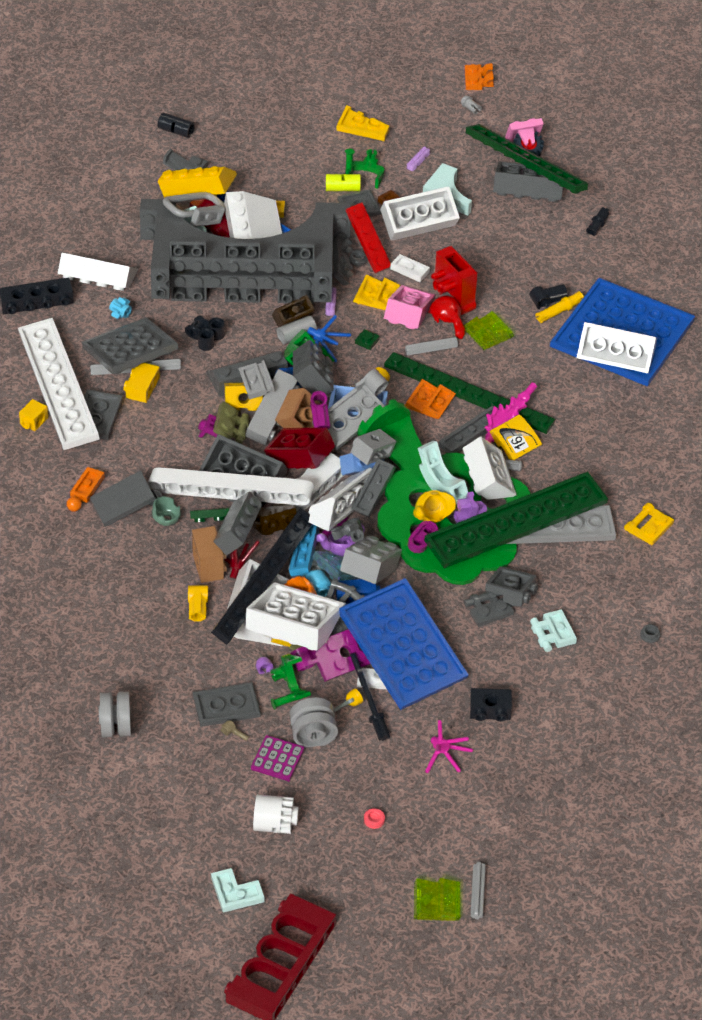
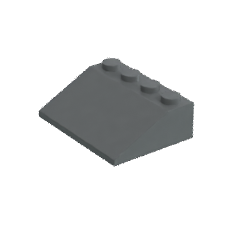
[493,161,566,202]
[199,434,288,509]

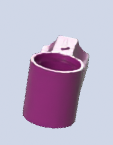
[310,391,330,429]

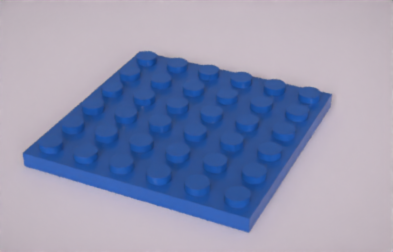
[550,278,695,387]

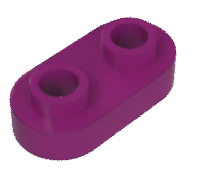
[407,521,438,553]

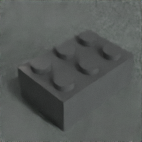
[293,340,334,401]

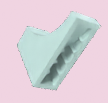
[423,163,472,216]

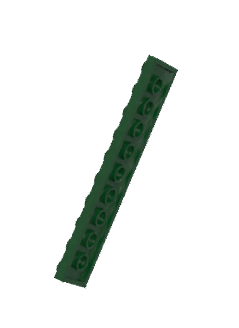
[424,471,608,568]

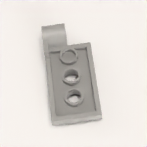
[312,369,389,450]

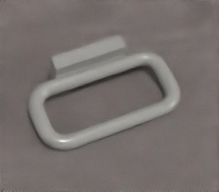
[163,192,225,227]

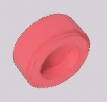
[364,808,385,829]

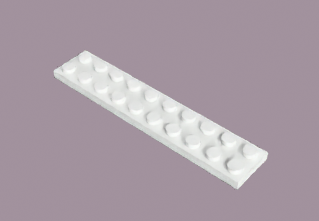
[18,318,100,450]

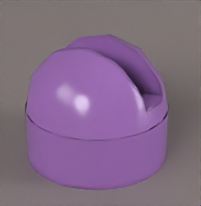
[256,657,273,674]

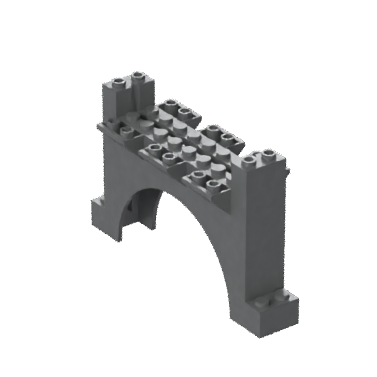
[140,199,351,304]

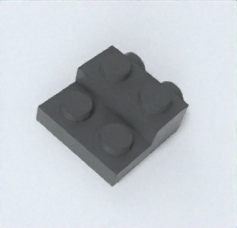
[485,566,538,607]

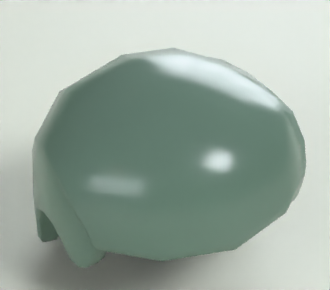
[152,496,181,526]

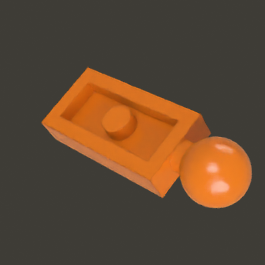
[66,467,105,512]

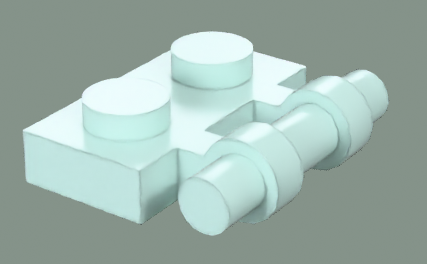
[530,609,577,652]

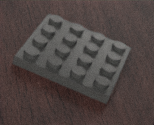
[82,317,178,374]

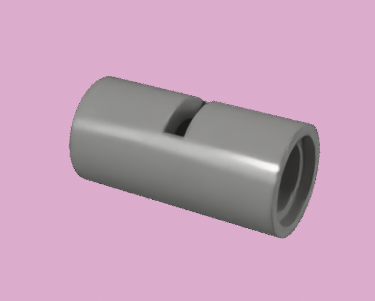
[277,316,317,345]

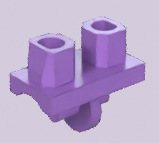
[454,492,487,523]

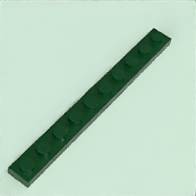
[465,124,589,194]
[384,352,555,434]

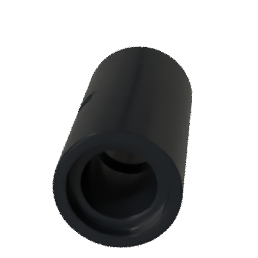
[157,112,195,138]

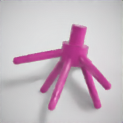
[425,720,473,773]

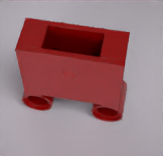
[431,246,477,316]

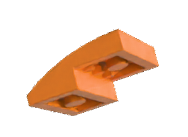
[405,379,456,419]

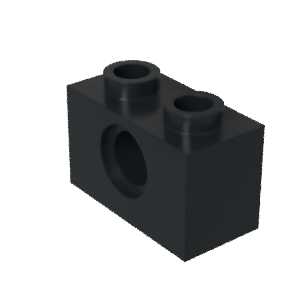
[470,688,512,722]

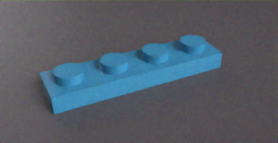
[289,524,320,576]

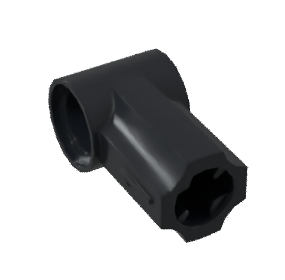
[529,284,568,309]

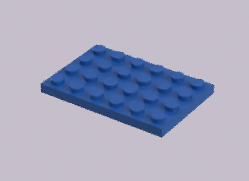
[339,578,468,710]

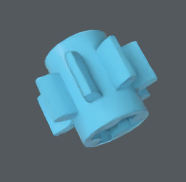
[109,297,132,319]

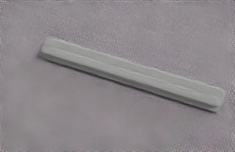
[90,359,181,375]

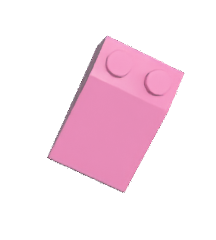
[384,285,435,329]

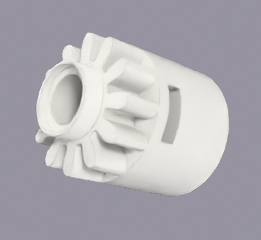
[253,794,299,834]

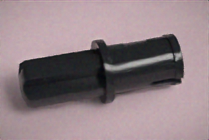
[586,207,609,236]

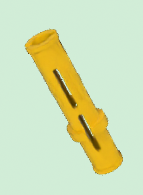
[535,291,584,323]

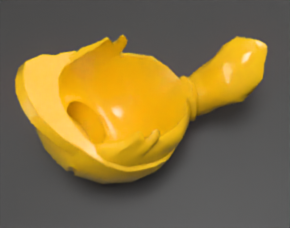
[413,490,456,523]

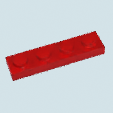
[345,202,391,273]

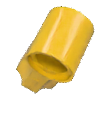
[188,585,208,621]

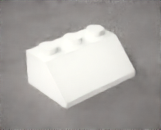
[463,436,516,500]

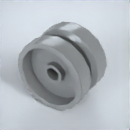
[98,691,131,738]
[289,697,338,748]

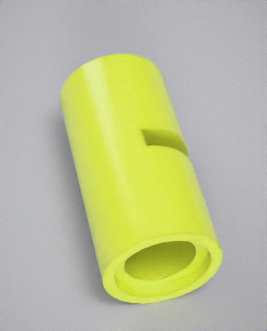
[326,174,360,191]

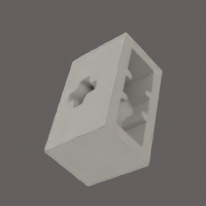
[351,429,396,465]

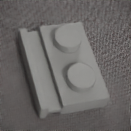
[238,360,275,400]

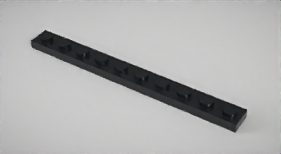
[211,508,312,645]

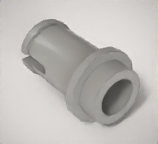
[461,95,482,115]

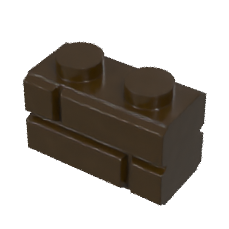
[272,295,315,327]

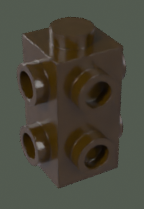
[253,504,296,535]

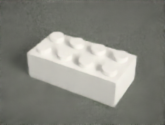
[380,187,460,241]

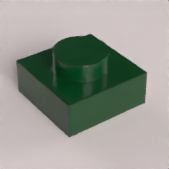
[355,329,380,350]

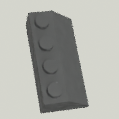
[206,351,288,397]

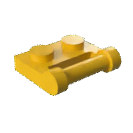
[624,503,674,545]

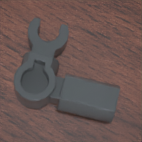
[331,518,364,543]

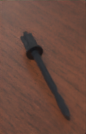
[350,653,390,741]

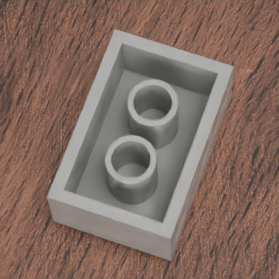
[340,536,402,584]

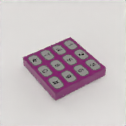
[251,735,305,782]

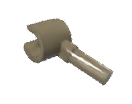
[221,721,249,741]

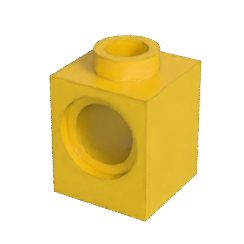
[19,399,48,431]

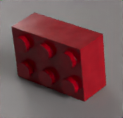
[264,427,335,469]

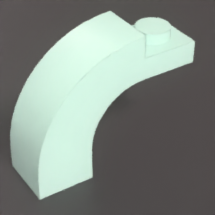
[418,441,468,504]

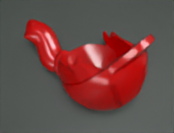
[428,296,465,339]

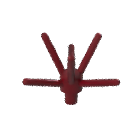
[223,540,260,579]

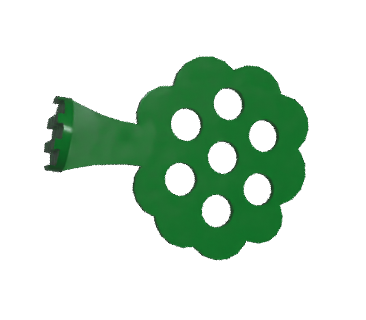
[357,399,531,585]

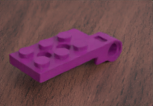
[290,629,370,682]

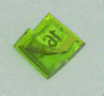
[464,311,514,350]
[414,878,460,921]

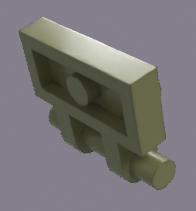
[213,401,249,444]

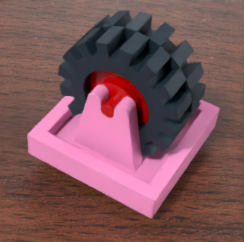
[505,118,544,156]

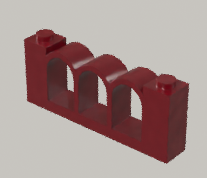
[224,893,336,1020]

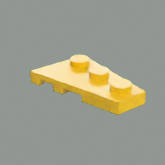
[336,105,389,141]

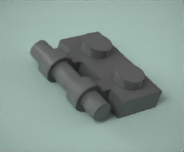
[464,591,514,627]

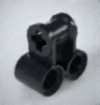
[185,316,225,351]

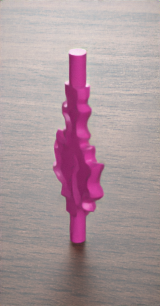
[485,382,537,443]

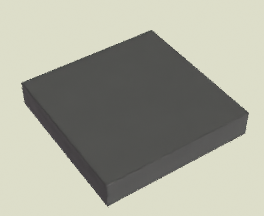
[337,189,382,217]

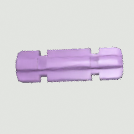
[406,147,430,171]
[325,287,337,316]

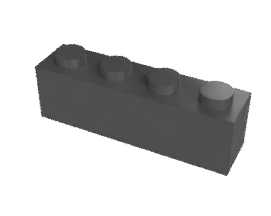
[213,491,262,556]

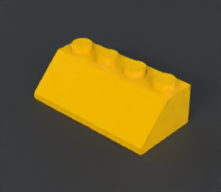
[158,166,237,198]

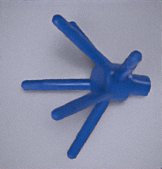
[307,315,351,362]

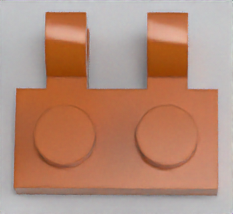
[465,63,494,90]

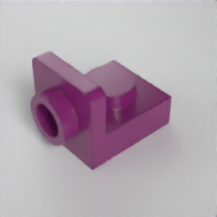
[198,414,218,438]

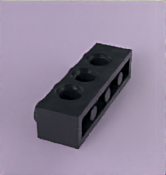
[0,277,74,314]

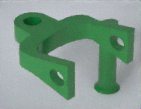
[345,148,384,189]
[270,654,311,710]

